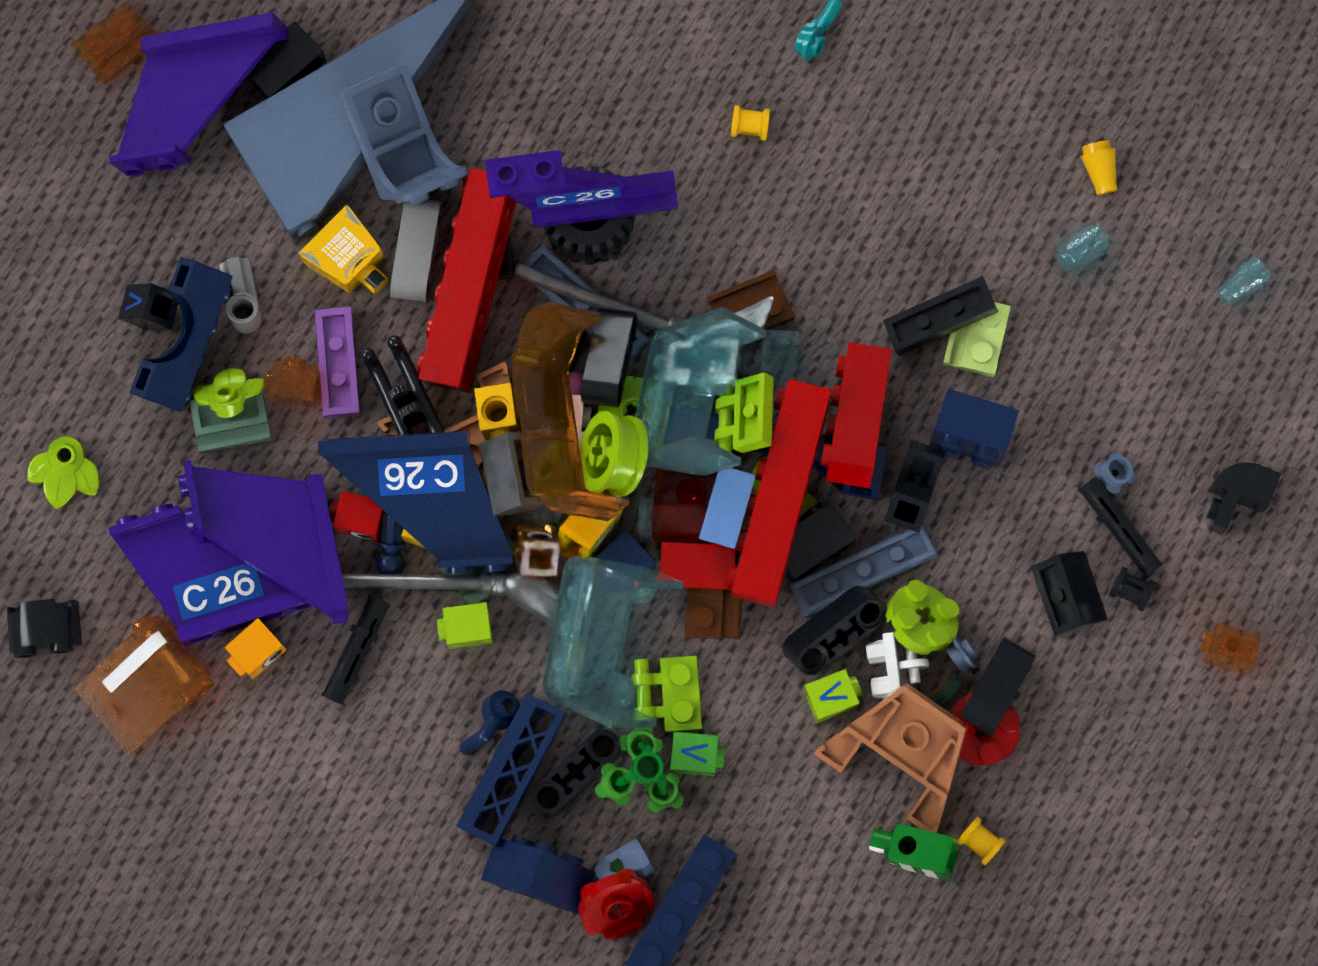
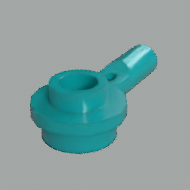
[795,0,842,61]

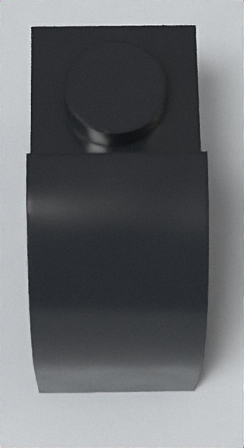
[884,440,946,533]
[1206,462,1281,535]

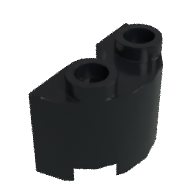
[6,599,82,658]

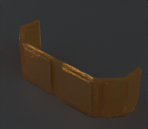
[511,302,629,521]

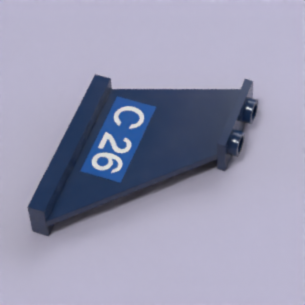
[318,431,515,574]

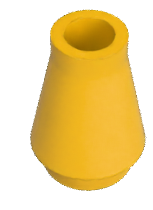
[1080,140,1118,195]

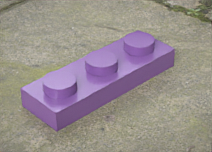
[315,307,361,419]

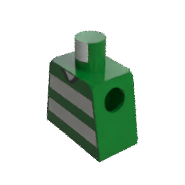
[869,824,960,882]

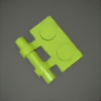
[714,372,774,459]
[631,656,702,734]

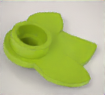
[193,368,265,418]
[27,436,100,509]

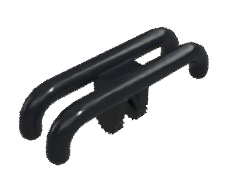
[361,335,445,435]

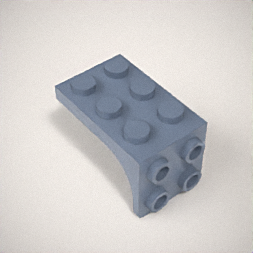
[338,64,468,205]

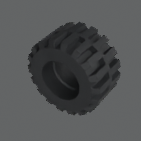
[545,166,634,265]

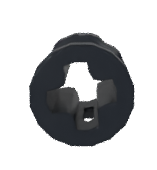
[1108,566,1156,612]

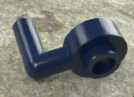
[459,690,520,755]

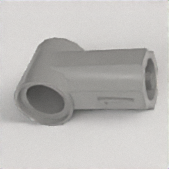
[219,257,262,334]

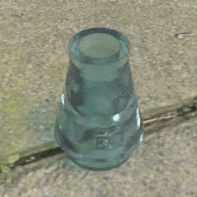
[1216,255,1272,307]

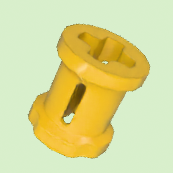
[731,105,770,141]
[957,816,1007,866]

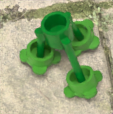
[595,722,684,813]

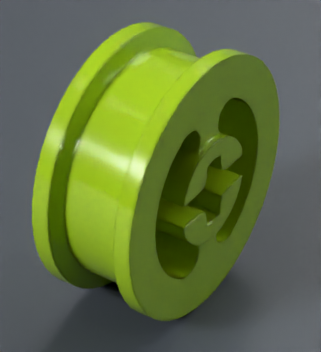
[578,411,648,497]

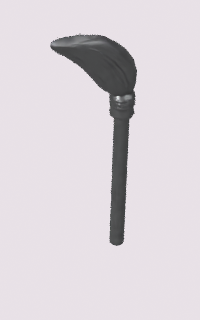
[514,263,775,357]
[341,571,578,650]

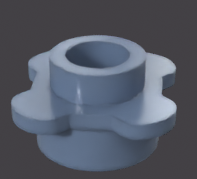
[1093,452,1136,494]
[946,637,980,672]

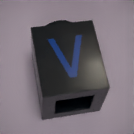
[118,283,178,331]

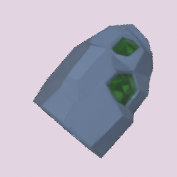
[593,839,655,882]

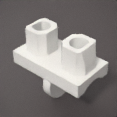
[866,632,929,699]

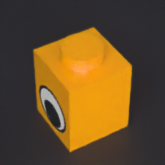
[224,618,286,679]

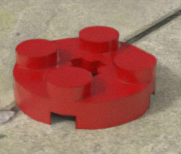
[949,692,1020,766]
[578,869,655,940]

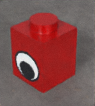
[329,491,384,542]

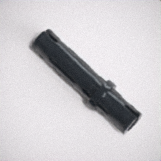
[1078,476,1163,578]
[321,595,391,705]

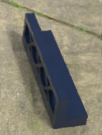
[456,693,567,848]

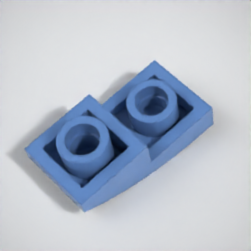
[699,464,756,549]

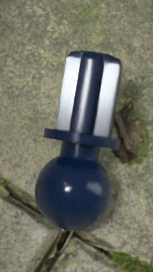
[375,512,406,574]

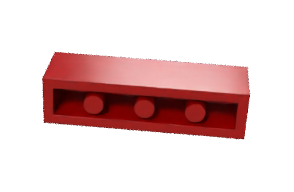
[821,342,892,489]

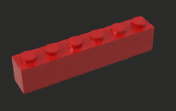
[417,168,517,393]
[726,379,832,608]

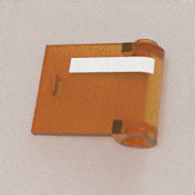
[74,614,215,756]

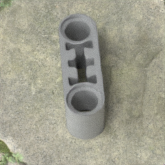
[390,199,443,302]

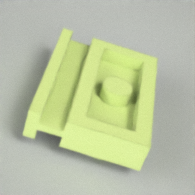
[943,302,1011,377]

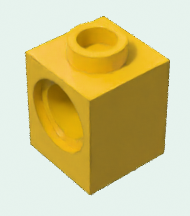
[474,383,521,440]

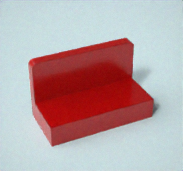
[660,542,736,590]

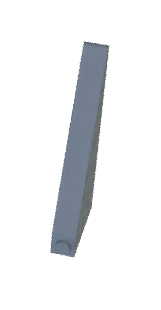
[223,0,475,240]

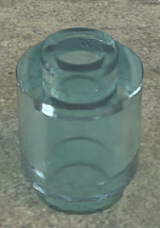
[1055,223,1110,274]

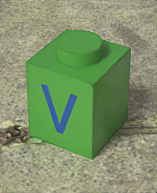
[670,732,725,777]

